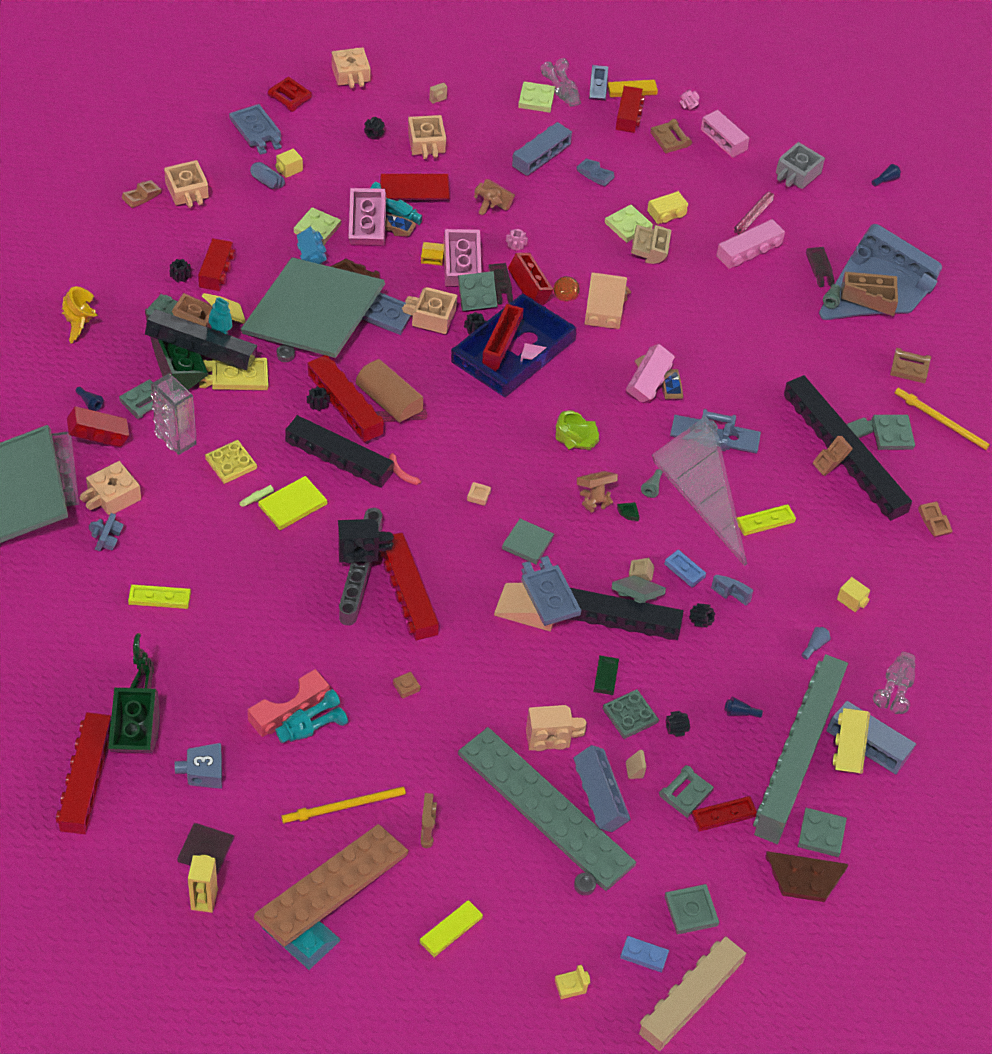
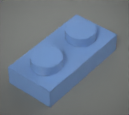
[664,550,706,587]
[620,936,669,973]

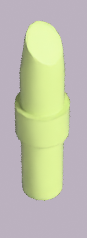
[239,485,274,507]

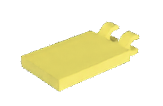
[199,358,268,390]

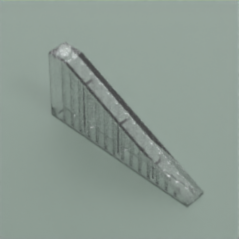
[652,416,747,566]

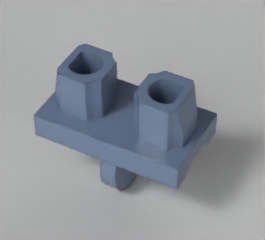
[89,513,124,551]

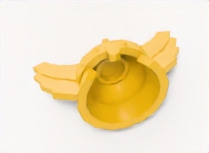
[62,286,98,343]

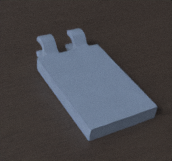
[229,104,282,155]
[362,292,413,335]
[521,556,581,626]

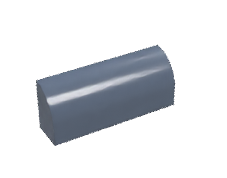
[826,701,916,774]

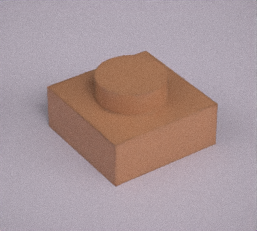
[393,672,420,699]

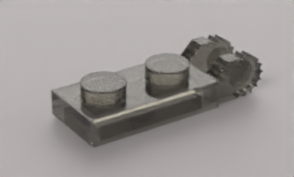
[806,247,835,287]
[488,263,513,304]

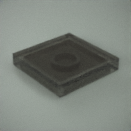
[177,823,234,875]

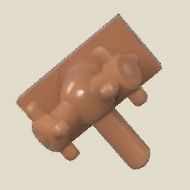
[474,179,515,215]
[577,471,618,513]

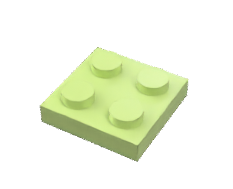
[518,82,555,113]
[605,205,653,243]
[294,207,341,245]

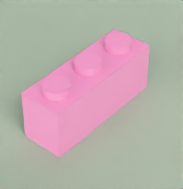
[701,110,750,158]
[625,344,675,403]

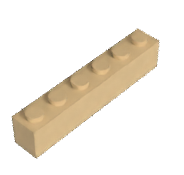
[639,937,746,1052]

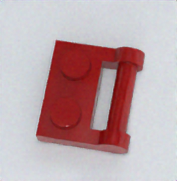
[267,76,312,112]

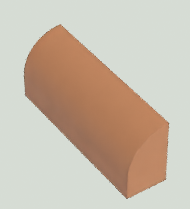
[356,359,423,422]

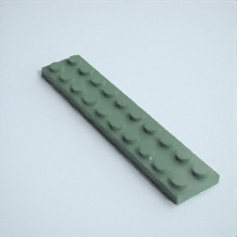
[458,727,636,891]

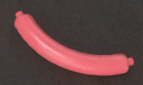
[389,453,421,485]

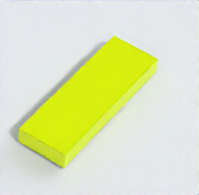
[736,504,796,536]
[128,584,191,609]
[419,900,483,957]

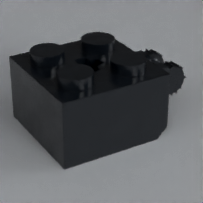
[338,519,394,563]

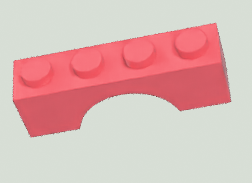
[247,669,330,737]

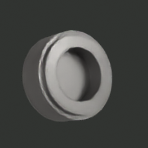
[277,345,295,362]
[574,873,596,895]

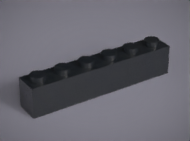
[145,309,257,371]
[285,415,394,488]
[569,588,684,640]

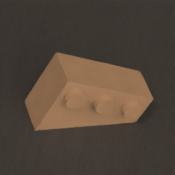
[841,272,898,316]

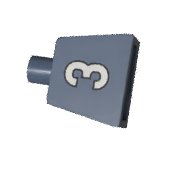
[175,743,222,788]

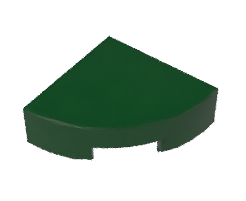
[617,502,639,521]

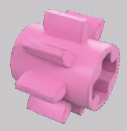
[679,89,700,110]
[506,229,528,250]

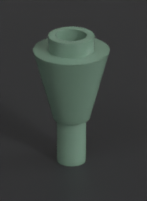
[641,469,662,498]

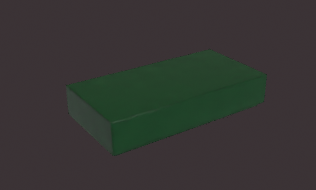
[593,655,619,695]

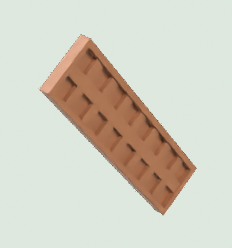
[254,824,409,947]

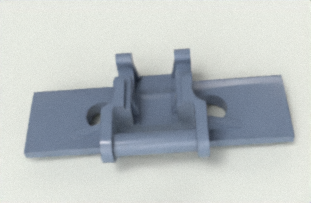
[670,409,761,453]

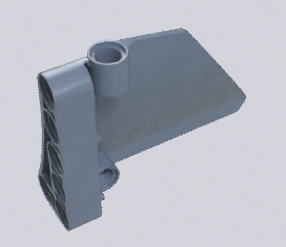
[819,224,942,320]

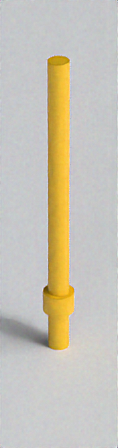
[895,387,990,450]
[281,786,406,824]

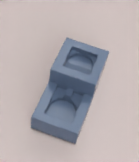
[576,158,615,186]
[711,575,754,606]

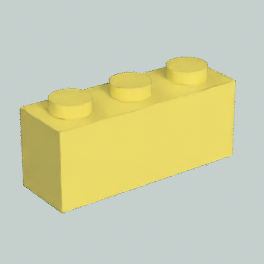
[833,708,870,774]
[188,855,218,913]

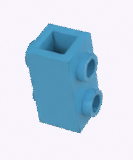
[296,226,327,264]

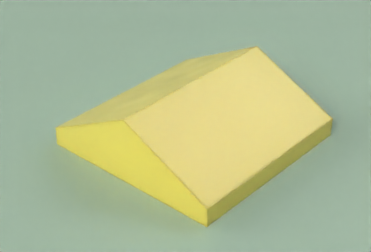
[202,293,246,324]

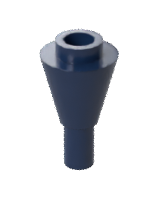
[872,164,901,186]
[75,387,104,411]
[725,696,763,718]

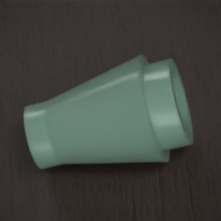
[823,284,841,309]

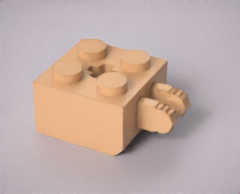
[332,47,371,88]
[408,115,446,159]
[164,160,209,208]
[402,287,457,334]
[79,461,141,515]
[526,705,587,751]

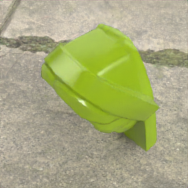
[555,410,599,450]

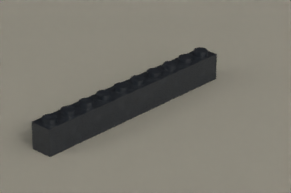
[784,375,912,521]

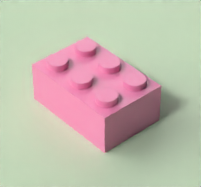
[349,188,386,245]
[443,229,482,286]

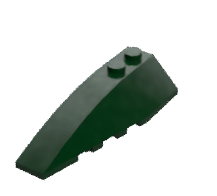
[145,309,208,392]

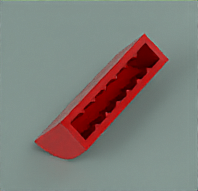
[380,174,449,200]
[482,304,524,373]

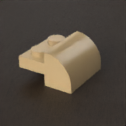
[631,225,671,264]

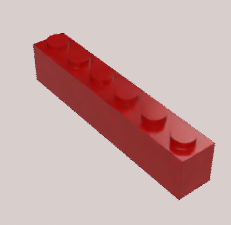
[307,355,384,442]
[379,532,439,641]
[56,712,111,835]

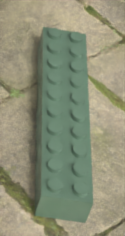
[753,654,848,844]

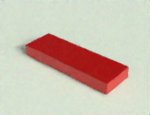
[691,796,757,832]

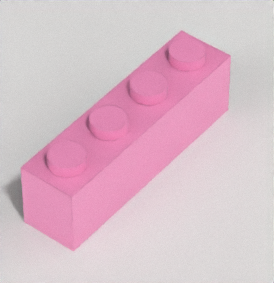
[716,219,785,269]

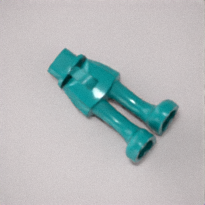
[370,181,423,225]
[208,297,232,335]
[275,689,348,743]

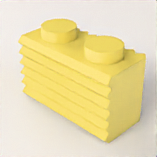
[647,191,688,225]

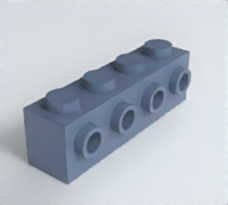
[512,122,572,176]
[573,745,631,832]

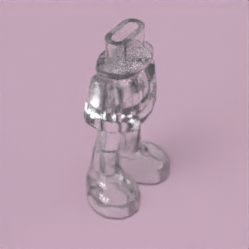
[540,58,581,107]
[873,652,916,714]

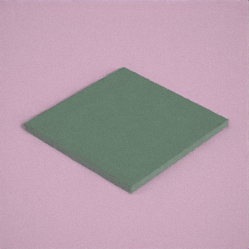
[241,258,385,358]
[0,425,68,543]

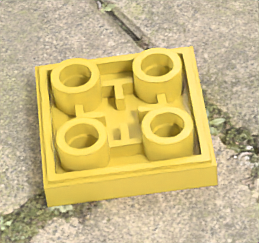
[205,440,257,484]

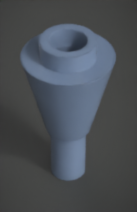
[801,627,831,660]

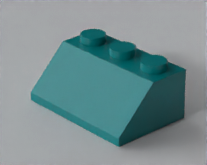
[262,921,340,970]

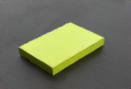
[258,476,327,530]

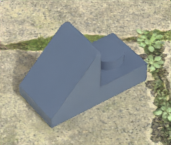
[589,65,608,100]

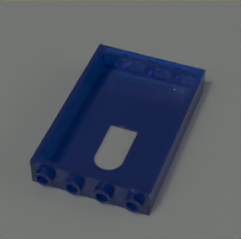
[451,293,576,397]

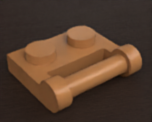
[650,119,692,153]
[890,347,931,384]
[420,793,437,848]

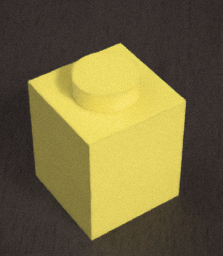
[275,148,303,178]
[837,577,870,613]

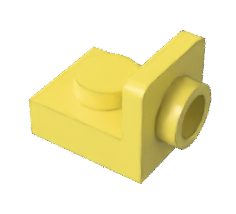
[554,965,590,999]

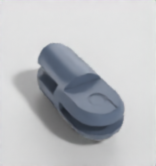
[250,162,285,189]

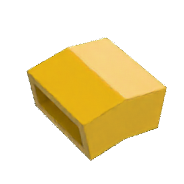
[421,242,444,266]

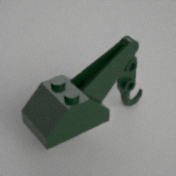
[108,633,160,753]

